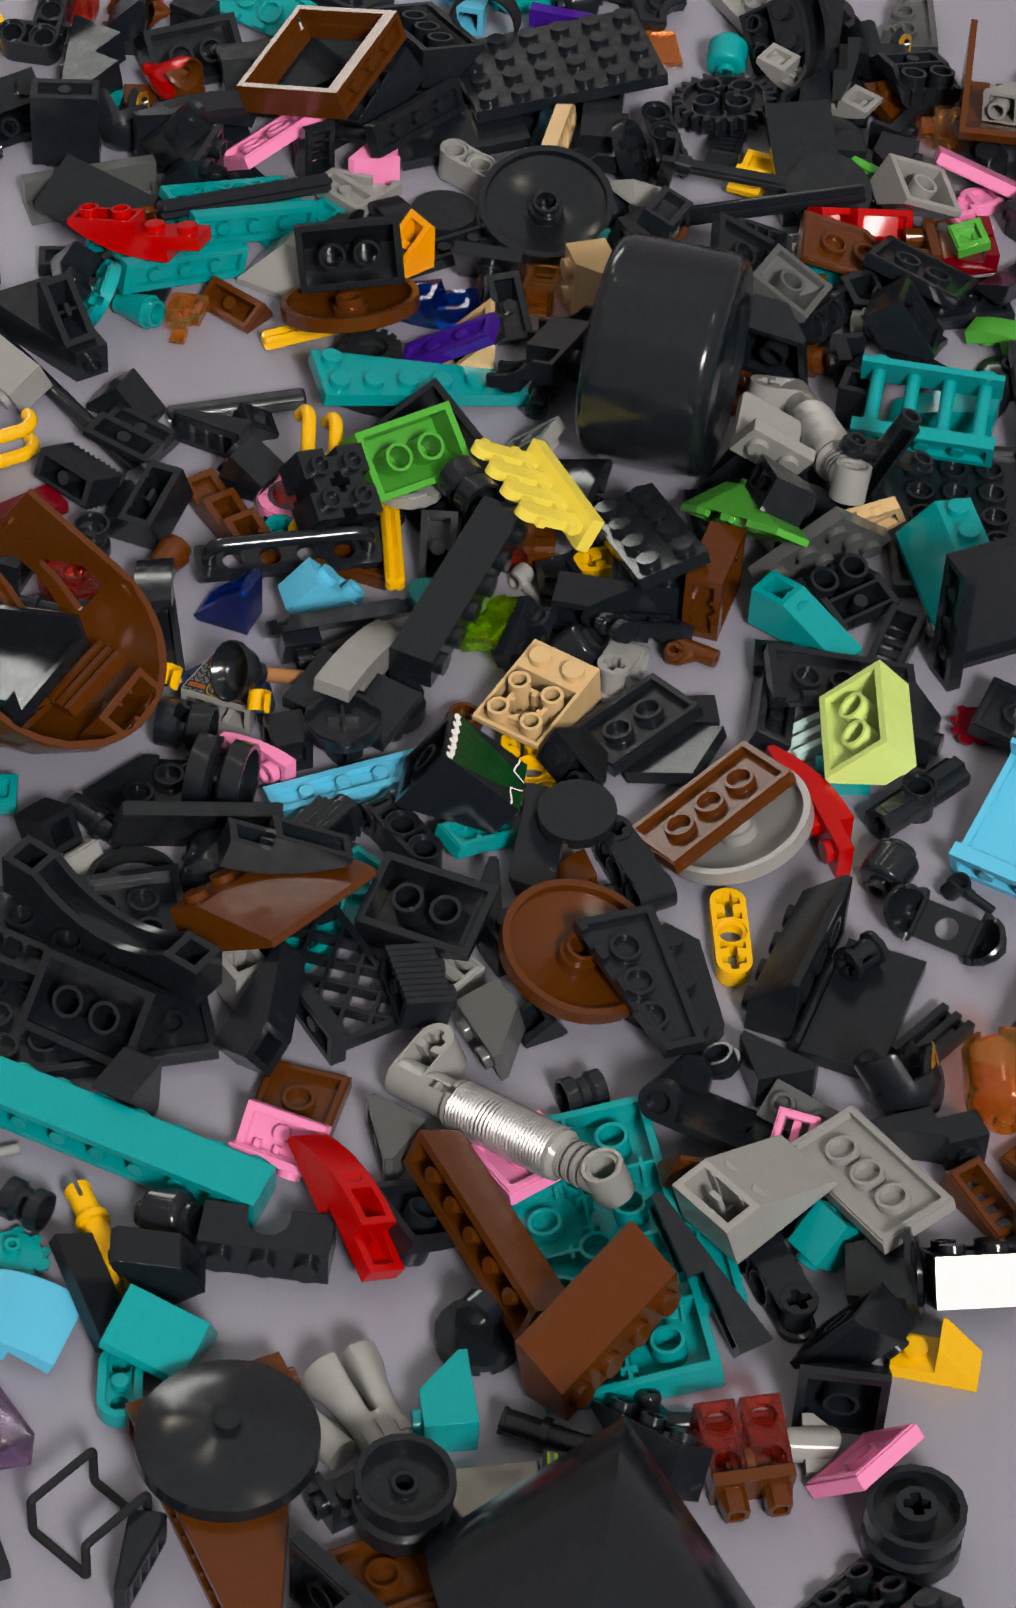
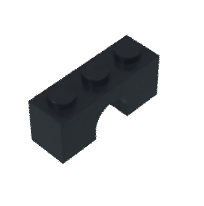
[196,1200,336,1285]

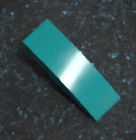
[886,391,1001,437]

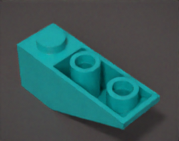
[748,570,862,656]

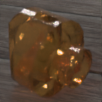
[921,105,960,150]

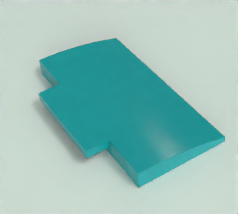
[512,1095,748,1413]

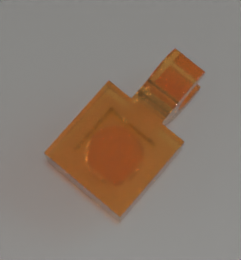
[165,292,209,345]

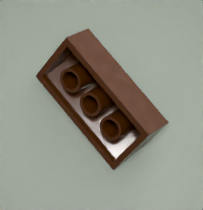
[514,1221,681,1421]

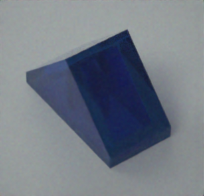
[193,567,262,635]

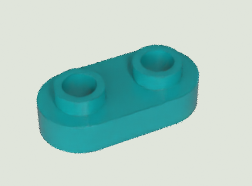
[96,1350,144,1428]

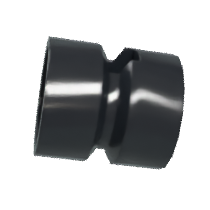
[438,455,505,521]
[153,696,220,751]

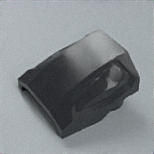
[876,49,962,115]
[795,553,901,631]

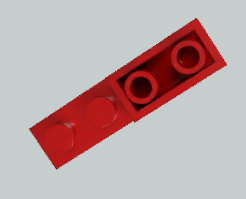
[67,203,212,263]
[766,745,854,878]
[287,1133,405,1282]

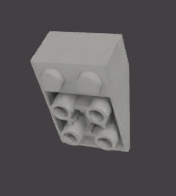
[672,1134,837,1265]

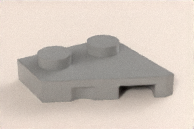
[315,167,403,217]

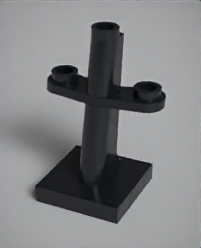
[807,408,934,510]

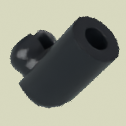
[637,1388,697,1433]

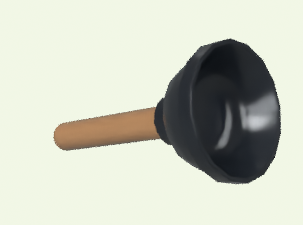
[210,640,304,703]

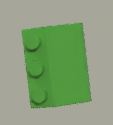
[338,400,471,503]

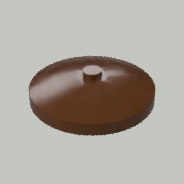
[280,278,421,334]
[498,879,636,1025]

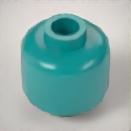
[705,32,749,76]

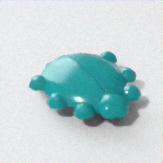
[0,1226,51,1275]

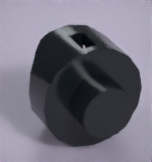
[964,141,1008,184]

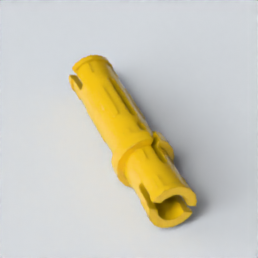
[64,1180,131,1297]

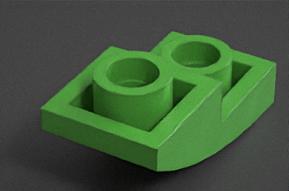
[964,317,1016,355]

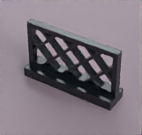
[259,904,401,1066]

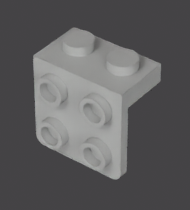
[729,392,816,475]

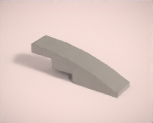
[313,619,401,703]

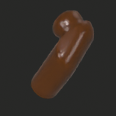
[663,638,721,668]

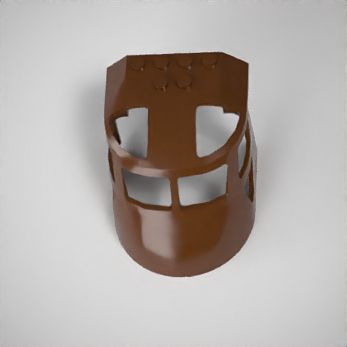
[0,488,167,754]

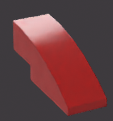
[807,207,913,243]

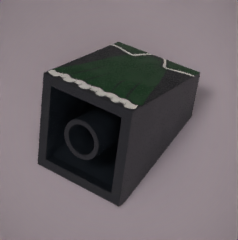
[395,711,527,834]

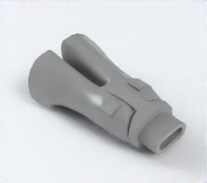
[300,1340,414,1452]

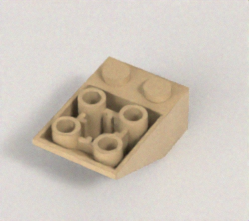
[472,639,601,751]

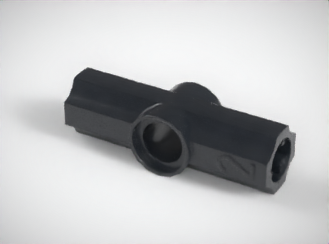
[864,756,971,840]

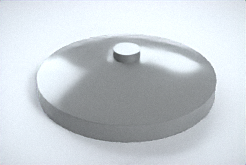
[672,768,815,886]

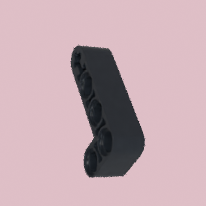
[0,0,77,66]

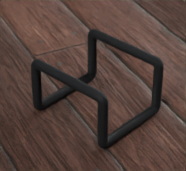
[26,1447,152,1579]

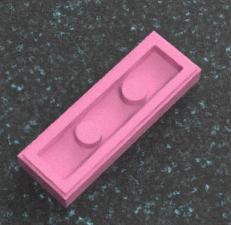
[934,145,1016,200]

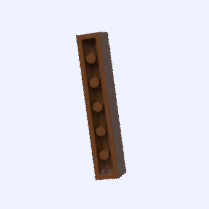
[403,1130,565,1341]

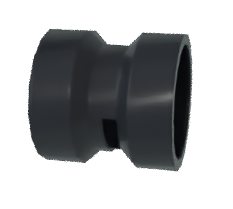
[73,511,111,556]
[554,1068,610,1113]
[0,1176,56,1233]

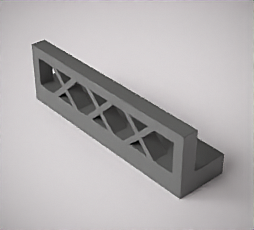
[21,154,161,226]

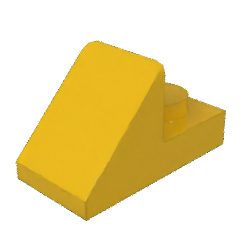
[889,1318,983,1392]

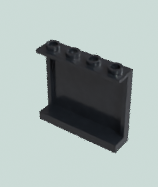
[929,535,1016,692]
[0,605,90,728]

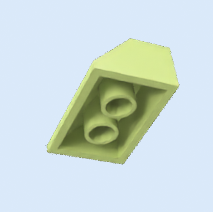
[819,659,917,785]

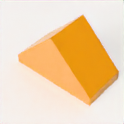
[400,208,436,278]

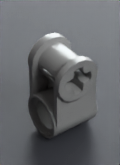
[596,638,651,703]

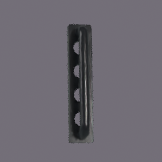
[194,525,383,583]

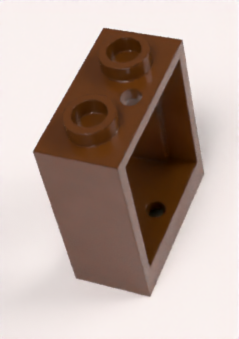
[682,520,747,641]

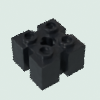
[278,443,383,530]

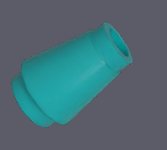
[112,293,166,329]

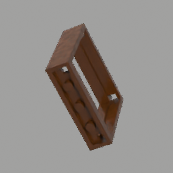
[236,5,407,120]

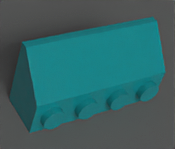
[894,497,990,633]

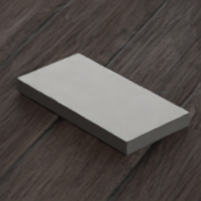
[791,1105,956,1255]

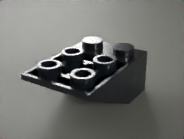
[800,1558,964,1608]

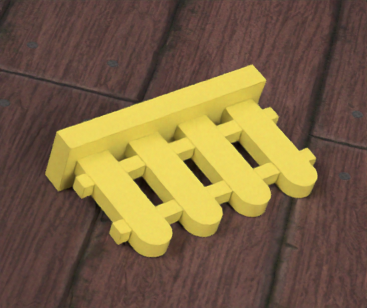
[470,438,605,553]

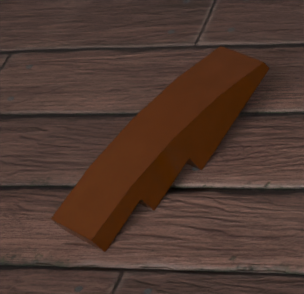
[187,467,281,580]

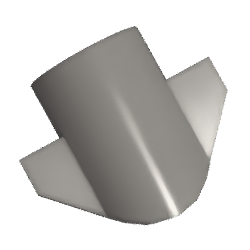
[316,1409,356,1471]
[783,1413,842,1477]

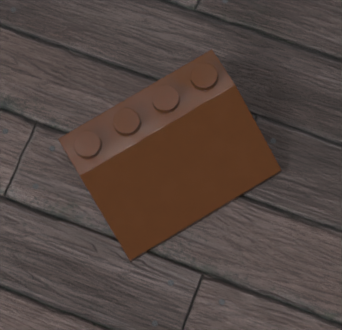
[169,859,377,951]

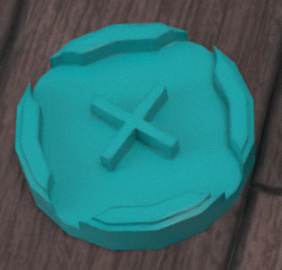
[83,258,122,327]

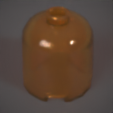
[961,1026,1016,1135]

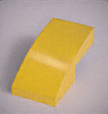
[726,148,773,198]

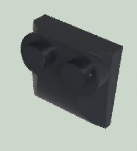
[376,1178,456,1267]

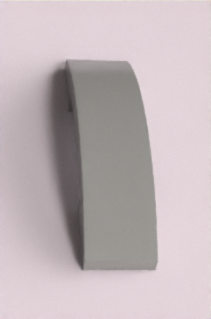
[756,42,883,119]

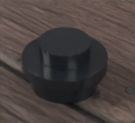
[701,1041,742,1080]

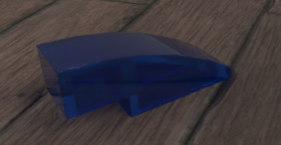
[401,279,483,330]

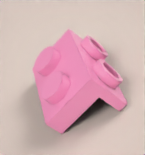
[228,1099,332,1182]

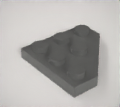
[747,506,892,582]

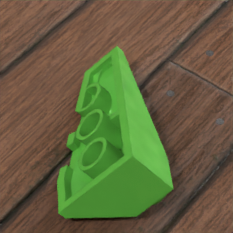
[680,478,810,548]

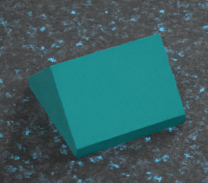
[98,1283,218,1381]

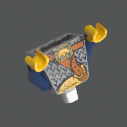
[165,654,276,736]

